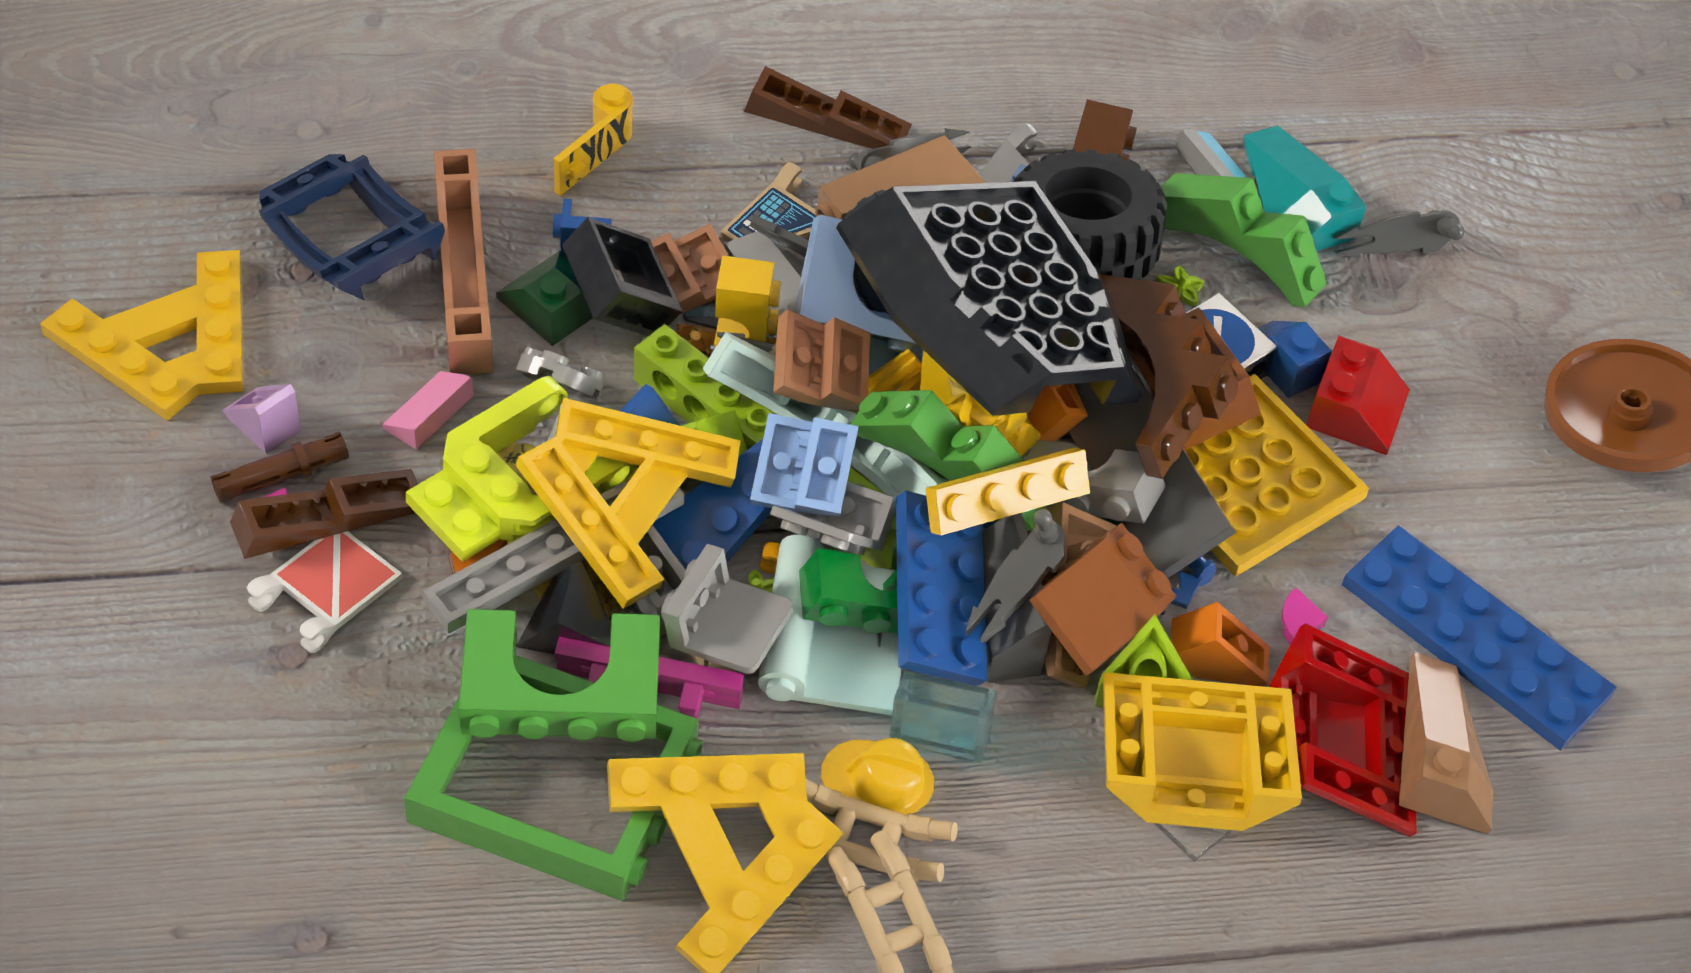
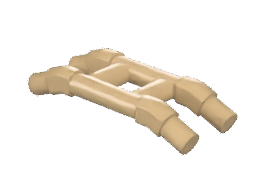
[806,778,958,882]
[826,830,954,973]

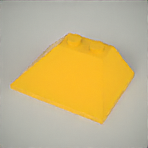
[1103,672,1302,831]

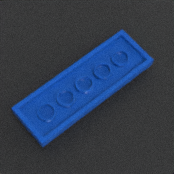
[1342,525,1617,751]

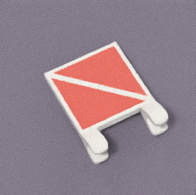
[247,531,402,653]

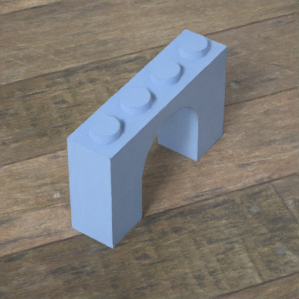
[794,215,922,352]

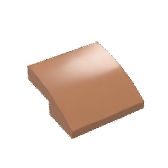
[651,223,729,312]
[773,309,870,411]

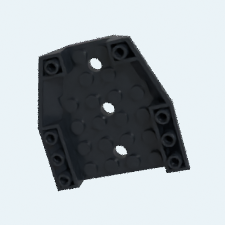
[836,181,1141,416]

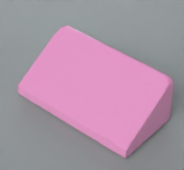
[382,371,474,450]

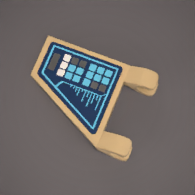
[720,162,816,246]

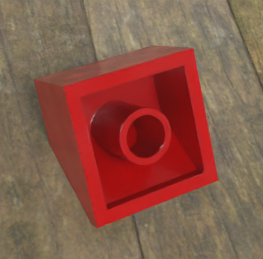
[1306,335,1410,455]

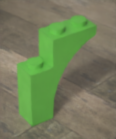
[1161,173,1327,307]
[850,390,1048,530]

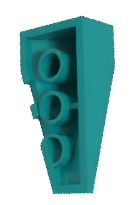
[1243,125,1367,251]

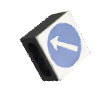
[1186,293,1277,379]

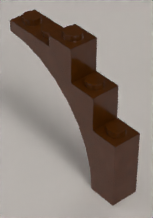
[1099,274,1238,479]

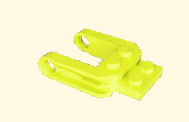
[406,376,640,562]

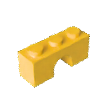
[714,256,781,346]

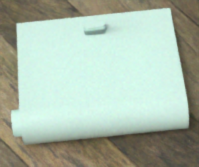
[758,535,901,716]

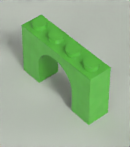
[459,609,660,742]

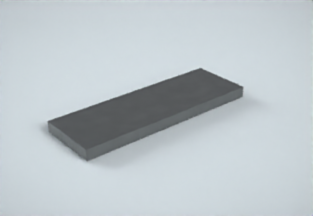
[1069,368,1236,578]

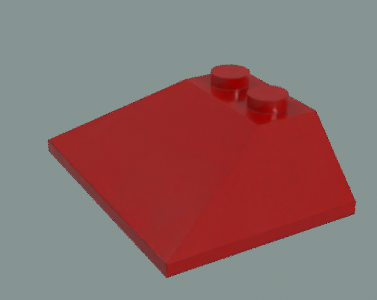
[1269,623,1417,837]

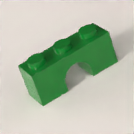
[799,548,898,634]

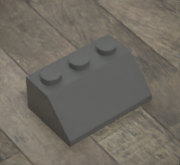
[983,513,1052,682]

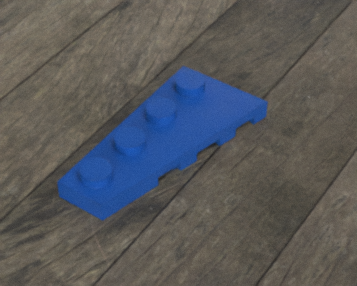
[653,439,772,570]

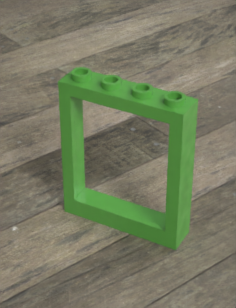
[404,655,703,902]

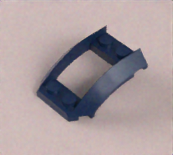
[259,154,445,301]

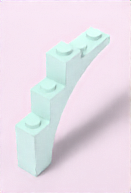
[703,332,949,498]

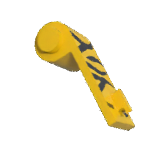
[553,83,633,196]

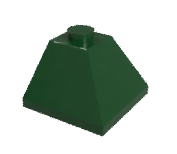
[496,251,593,346]

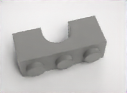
[1024,440,1166,524]

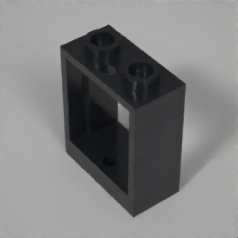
[562,217,683,336]

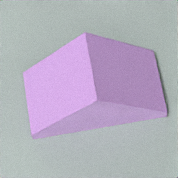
[223,384,301,454]

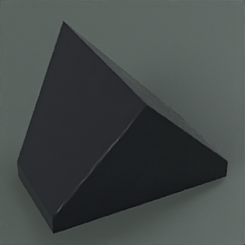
[517,561,612,654]

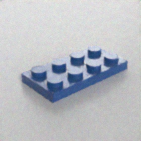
[896,490,987,687]

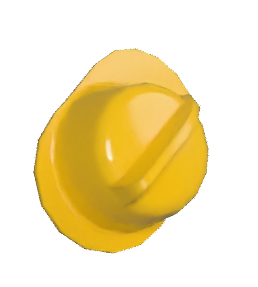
[821,738,934,815]

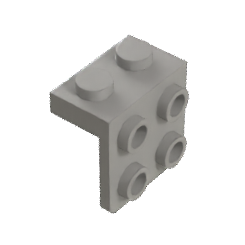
[770,481,896,555]
[661,544,793,674]

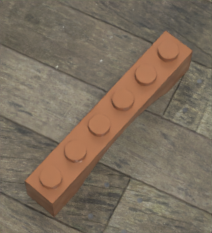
[434,149,494,375]

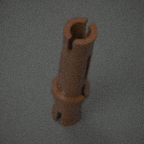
[210,431,349,504]

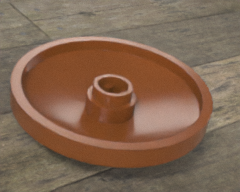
[1544,339,1691,472]

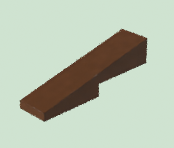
[744,66,912,149]
[230,469,418,559]

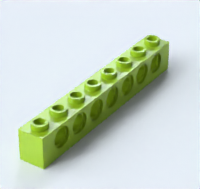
[634,324,897,570]

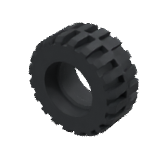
[1013,149,1167,280]

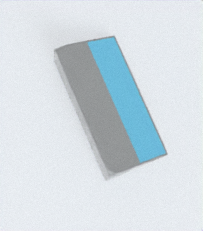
[1176,129,1248,178]

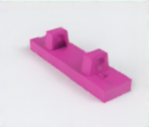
[555,636,744,719]

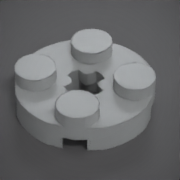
[516,347,606,401]

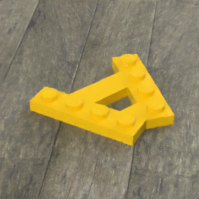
[40,250,244,421]
[516,398,741,609]
[607,753,844,973]

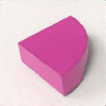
[1281,588,1328,644]

